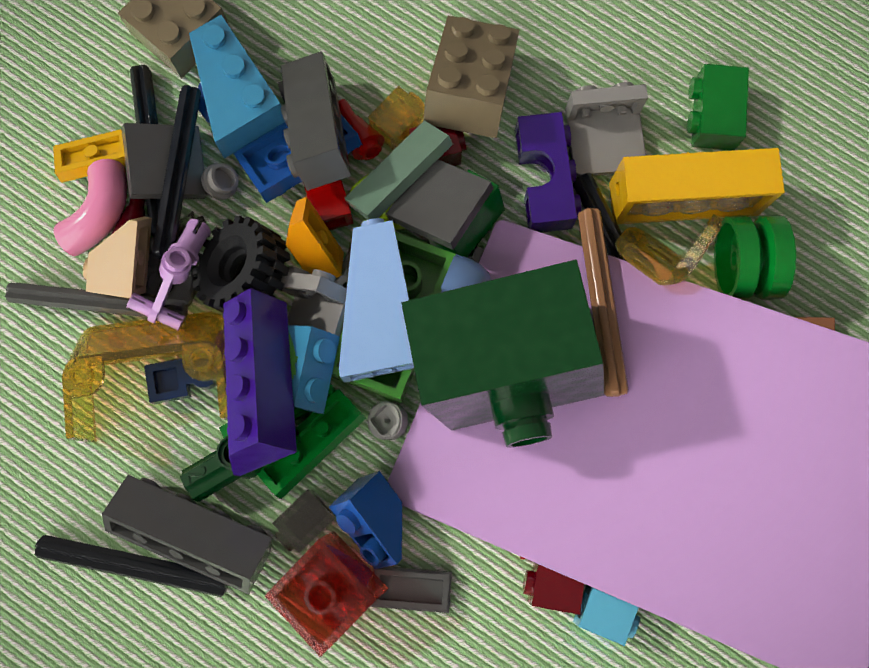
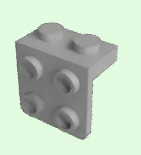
[565,82,648,177]
[281,267,347,336]

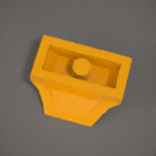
[285,197,344,278]

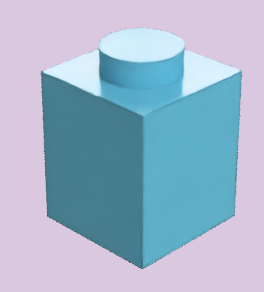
[573,585,640,646]

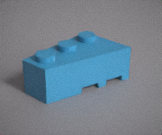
[189,15,285,159]

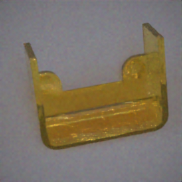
[62,311,228,443]

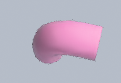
[54,159,128,256]

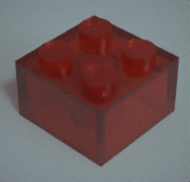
[264,531,389,657]

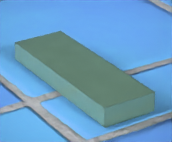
[344,120,453,220]

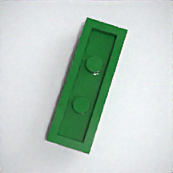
[257,388,366,499]

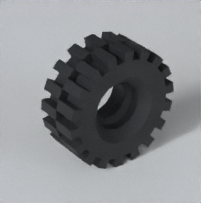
[192,216,290,313]

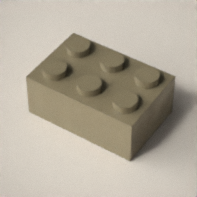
[423,15,520,139]

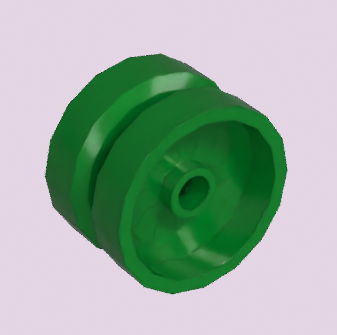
[714,215,796,300]

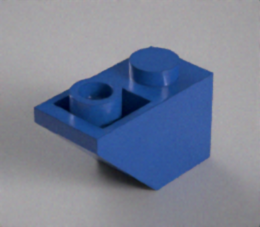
[329,471,402,569]

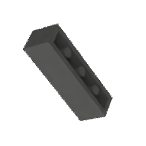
[278,51,351,191]
[102,475,272,595]

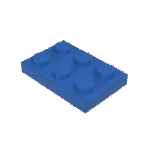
[233,115,363,203]

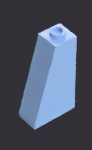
[339,218,414,383]

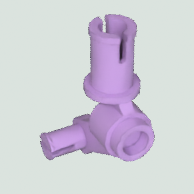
[126,219,211,331]

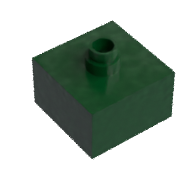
[401,259,604,448]

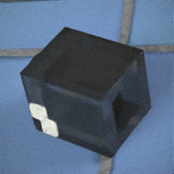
[272,489,336,553]

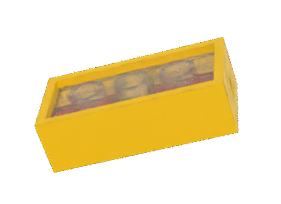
[609,148,785,224]

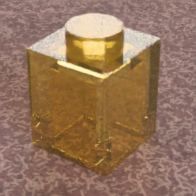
[368,86,425,150]

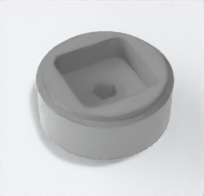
[368,401,408,440]

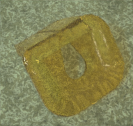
[616,214,723,285]

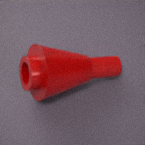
[339,99,385,160]

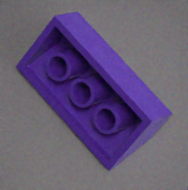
[223,288,297,476]

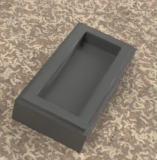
[370,566,452,613]

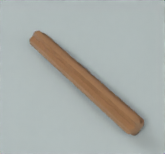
[578,208,628,397]

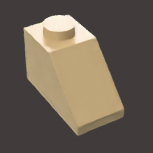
[83,217,152,298]

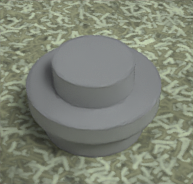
[201,163,239,200]

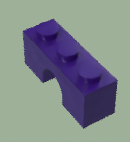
[515,112,582,233]

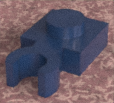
[144,358,217,405]

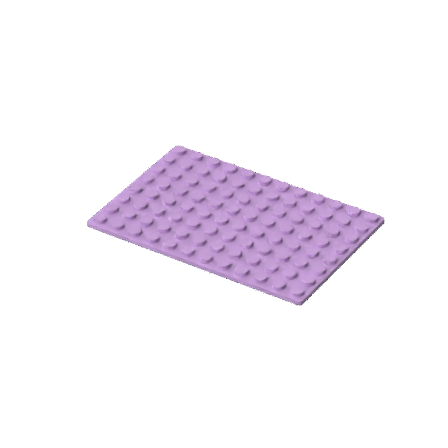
[388,220,869,668]

